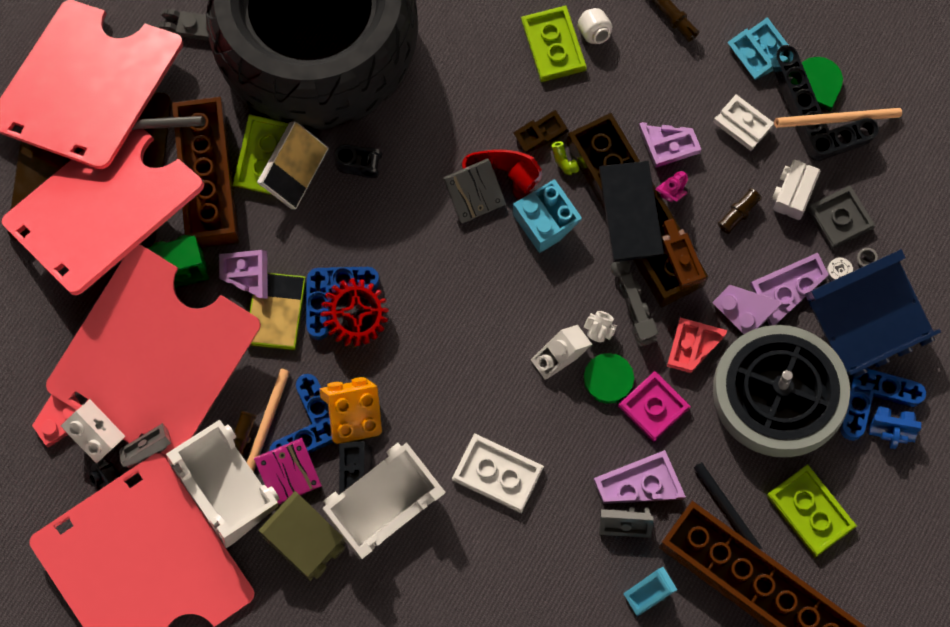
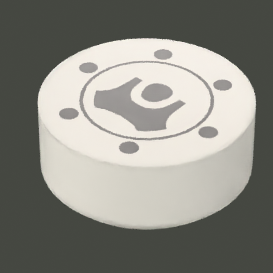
[827,258,853,281]

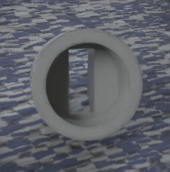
[857,248,878,267]

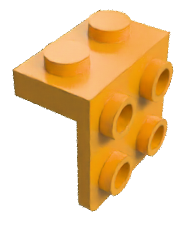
[319,377,382,444]

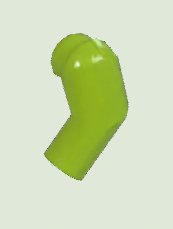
[552,141,579,175]

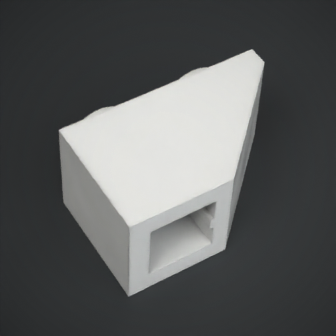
[531,325,592,380]

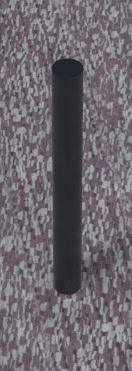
[694,462,762,549]

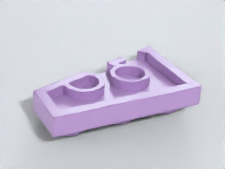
[750,253,829,326]

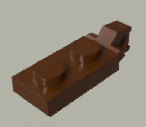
[662,218,706,289]

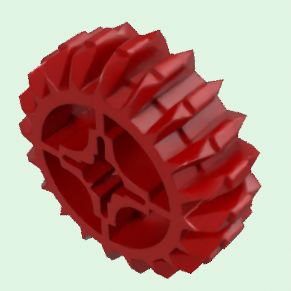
[320,278,389,347]

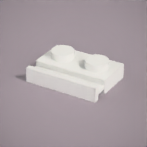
[713,94,774,151]

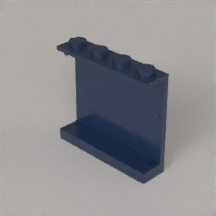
[805,249,941,378]

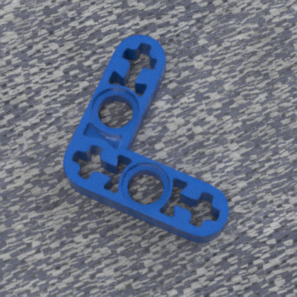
[306,267,379,340]
[840,368,926,441]
[269,374,333,454]

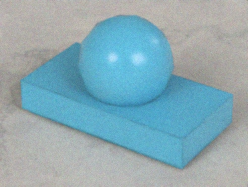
[623,567,677,616]

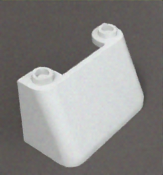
[166,420,280,548]
[322,442,446,559]

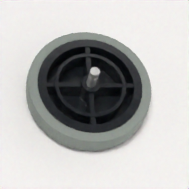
[713,325,850,457]

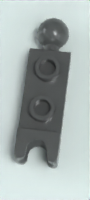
[611,261,659,347]

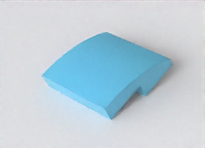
[727,17,789,80]

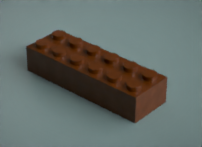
[172,96,239,248]

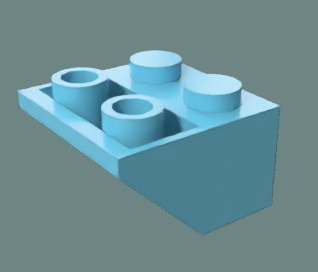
[513,179,582,253]

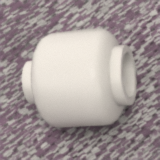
[577,8,613,44]

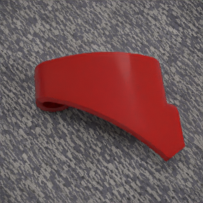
[462,150,542,200]

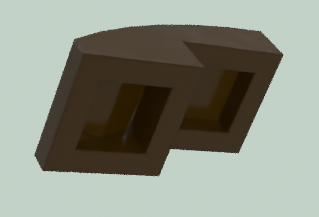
[513,109,569,153]

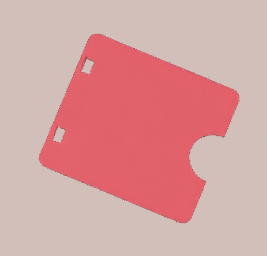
[0,0,183,169]
[2,129,204,295]
[46,245,261,463]
[30,454,255,627]

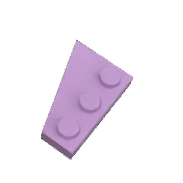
[593,450,686,504]

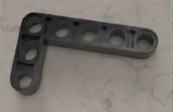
[771,45,879,161]

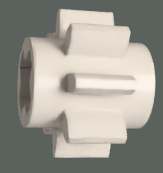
[584,311,617,342]

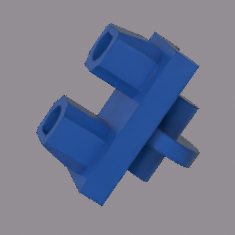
[869,407,921,449]

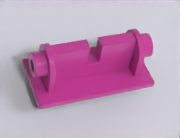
[655,171,688,202]

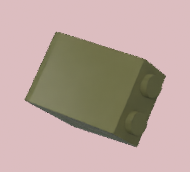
[259,491,345,581]

